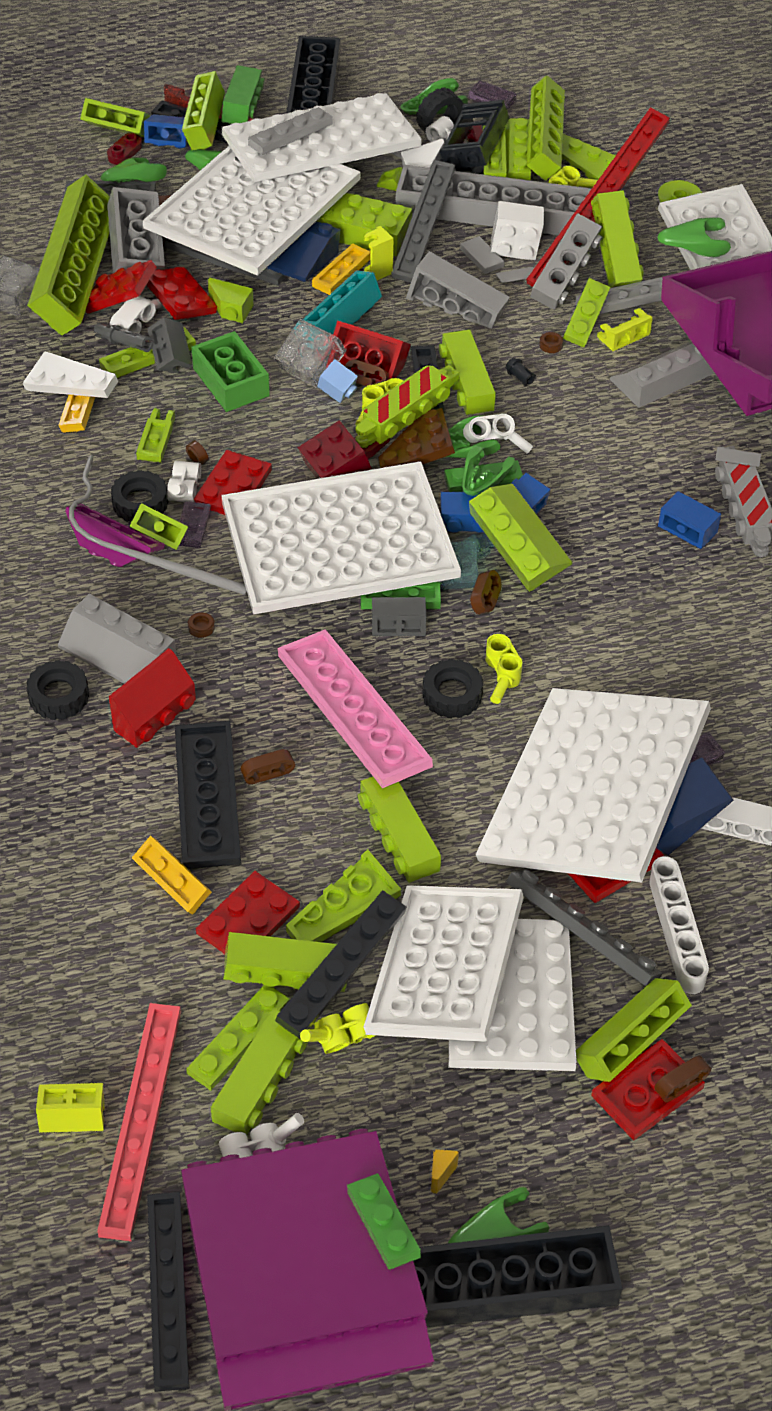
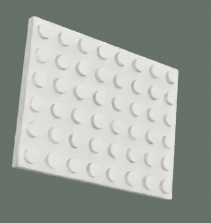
[143,146,360,275]
[221,462,461,615]
[476,688,711,883]

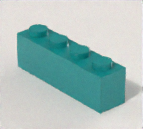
[299,270,382,349]

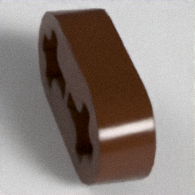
[345,360,390,386]
[470,570,502,615]
[240,749,296,785]
[654,1055,712,1102]

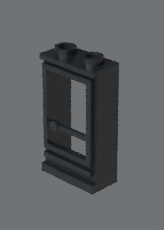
[439,100,510,168]

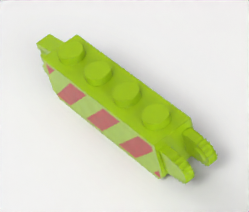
[355,365,459,448]

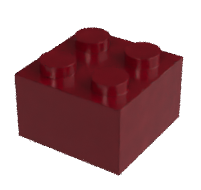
[297,420,372,479]

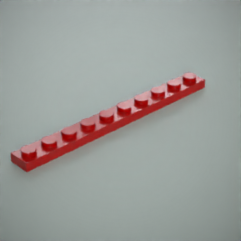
[527,107,670,287]

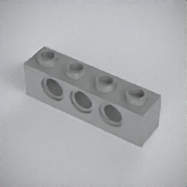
[530,213,602,310]

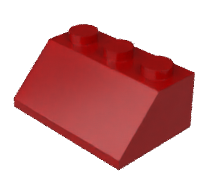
[323,321,411,384]
[109,648,196,748]

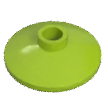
[658,180,702,202]

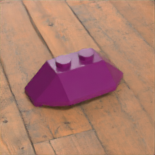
[65,504,165,567]

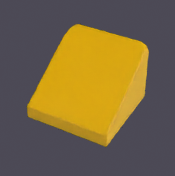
[431,1149,459,1194]

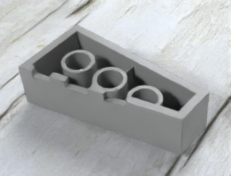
[406,251,510,329]

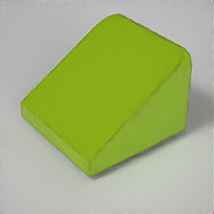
[376,167,403,191]

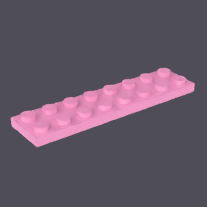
[278,629,433,788]

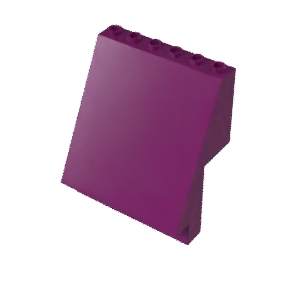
[661,251,772,416]
[181,1129,434,1411]

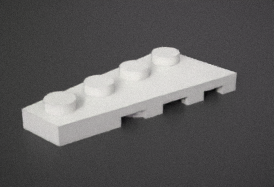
[23,351,118,398]

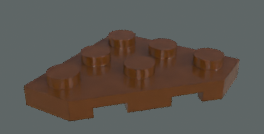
[378,408,455,468]

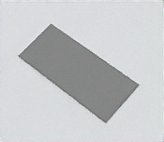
[496,267,534,283]
[715,447,761,467]

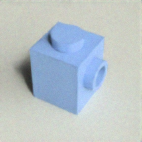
[317,359,358,403]

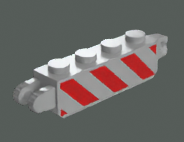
[715,446,772,557]

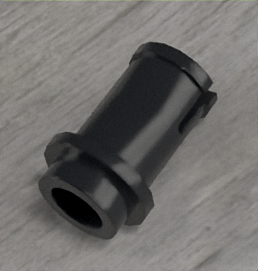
[505,357,536,387]

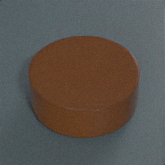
[539,332,563,353]
[186,440,209,466]
[188,612,215,638]

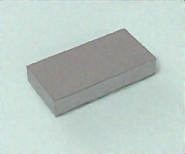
[460,236,504,274]

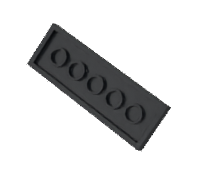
[175,721,241,869]

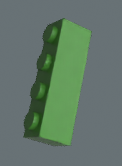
[221,65,265,124]

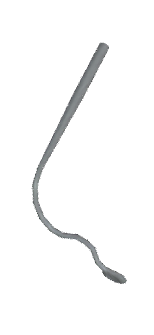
[69,455,247,595]

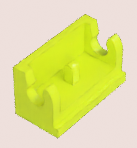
[364,226,393,281]
[597,308,653,351]
[36,1083,105,1133]

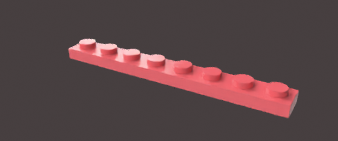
[97,1003,181,1241]

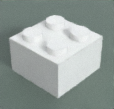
[491,201,544,260]

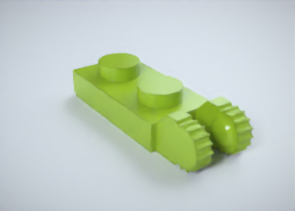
[136,408,175,463]

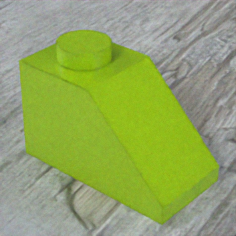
[208,278,254,323]
[129,503,188,550]

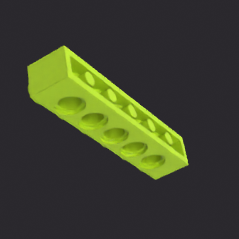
[527,75,565,181]

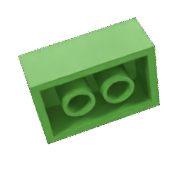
[192,331,270,412]

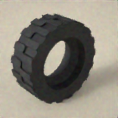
[416,87,464,133]
[111,470,168,522]
[422,659,483,719]
[26,660,89,720]

